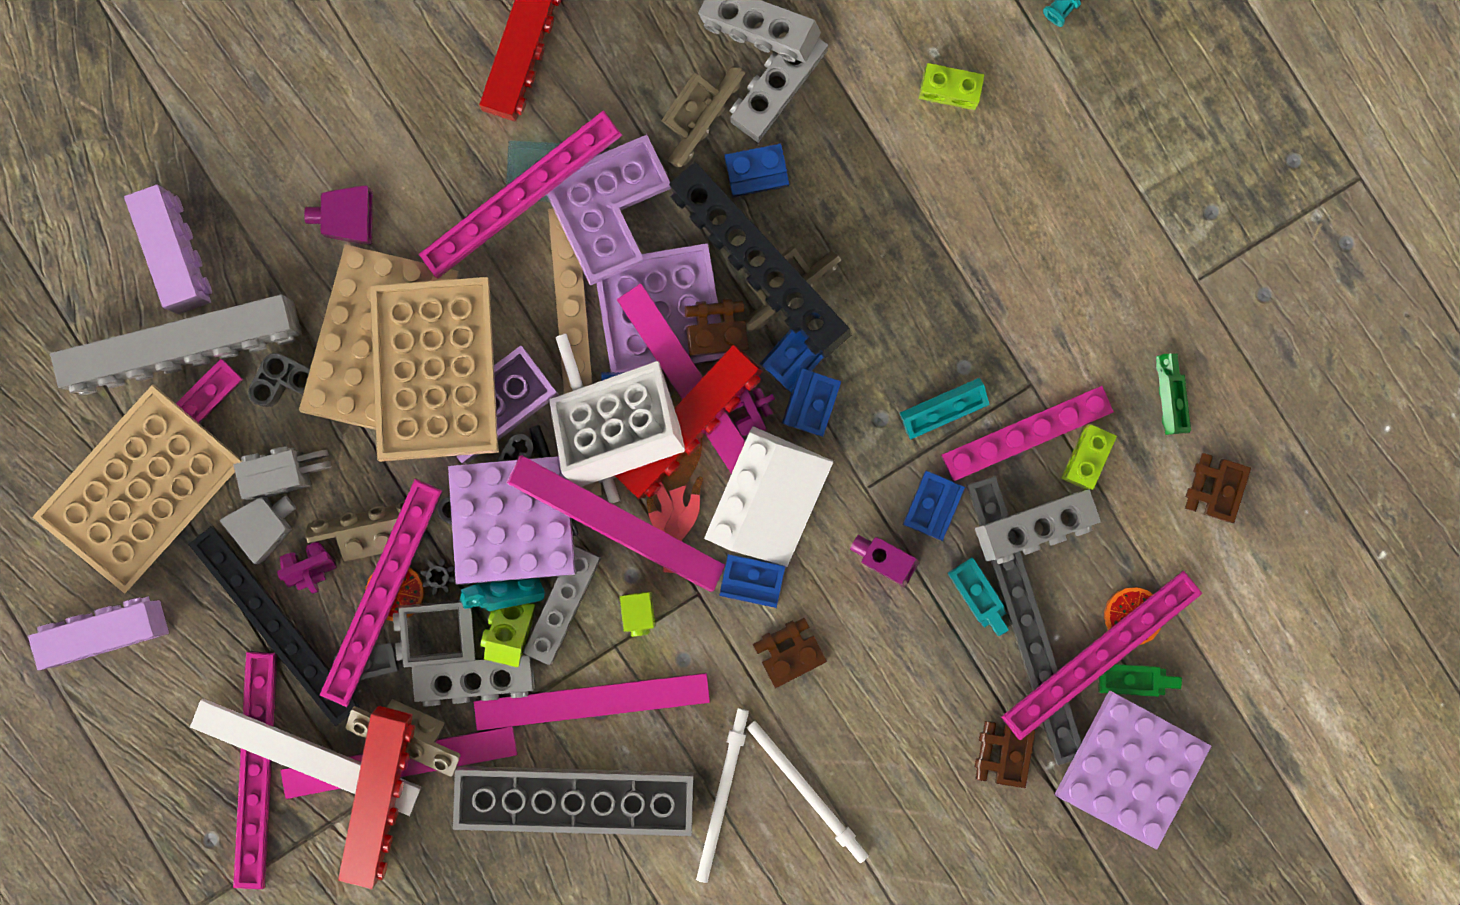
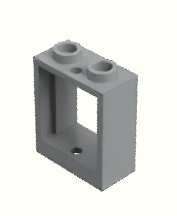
[393,600,475,667]

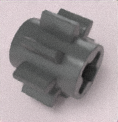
[420,559,456,595]

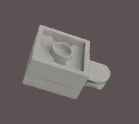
[233,446,332,500]

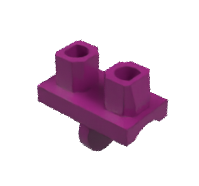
[733,388,775,436]
[277,541,337,594]

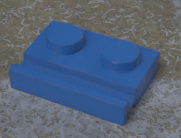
[724,143,790,197]
[760,329,824,393]
[782,368,841,437]
[903,471,965,541]
[719,554,785,608]

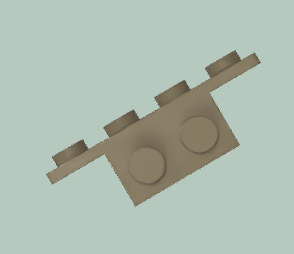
[661,67,746,167]
[742,247,841,331]
[306,501,405,562]
[346,699,461,776]

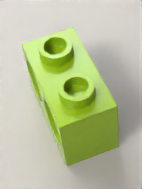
[918,63,985,110]
[1061,424,1117,490]
[620,591,656,637]
[481,603,535,668]

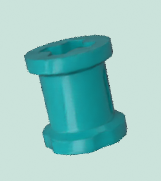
[1043,0,1081,27]

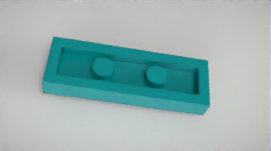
[900,377,990,440]

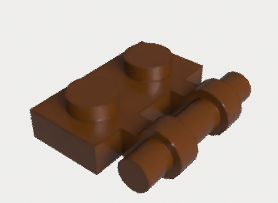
[685,299,749,356]
[1185,453,1251,524]
[753,618,827,689]
[974,721,1035,789]

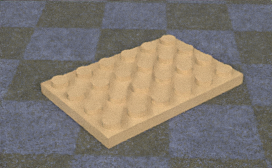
[299,244,459,430]
[370,277,498,462]
[32,385,242,594]

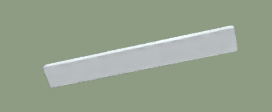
[190,698,422,816]

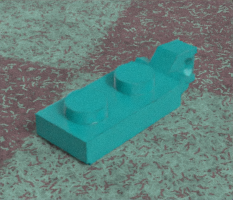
[947,557,1009,636]
[460,578,545,611]

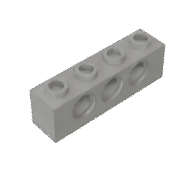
[698,0,821,63]
[730,33,828,143]
[975,489,1101,564]
[523,545,602,666]
[411,654,535,707]

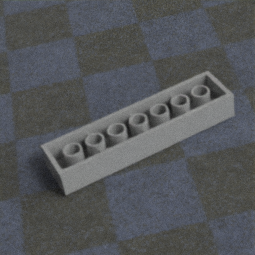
[50,294,302,395]
[453,766,694,836]

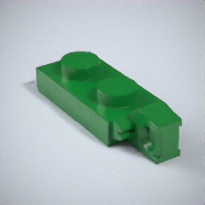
[1156,353,1191,435]
[1098,664,1182,697]

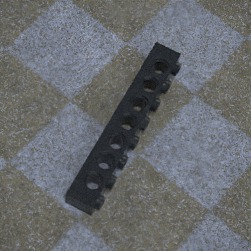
[669,162,852,358]

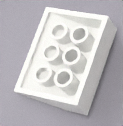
[549,361,685,487]
[704,426,834,567]

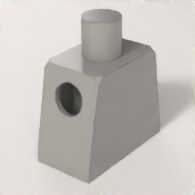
[219,495,296,564]

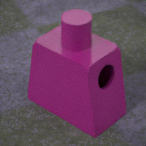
[304,186,373,245]
[850,534,919,588]

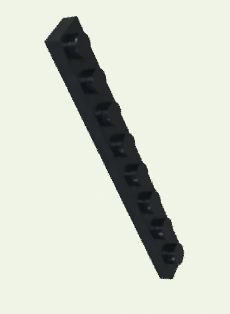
[188,526,360,727]

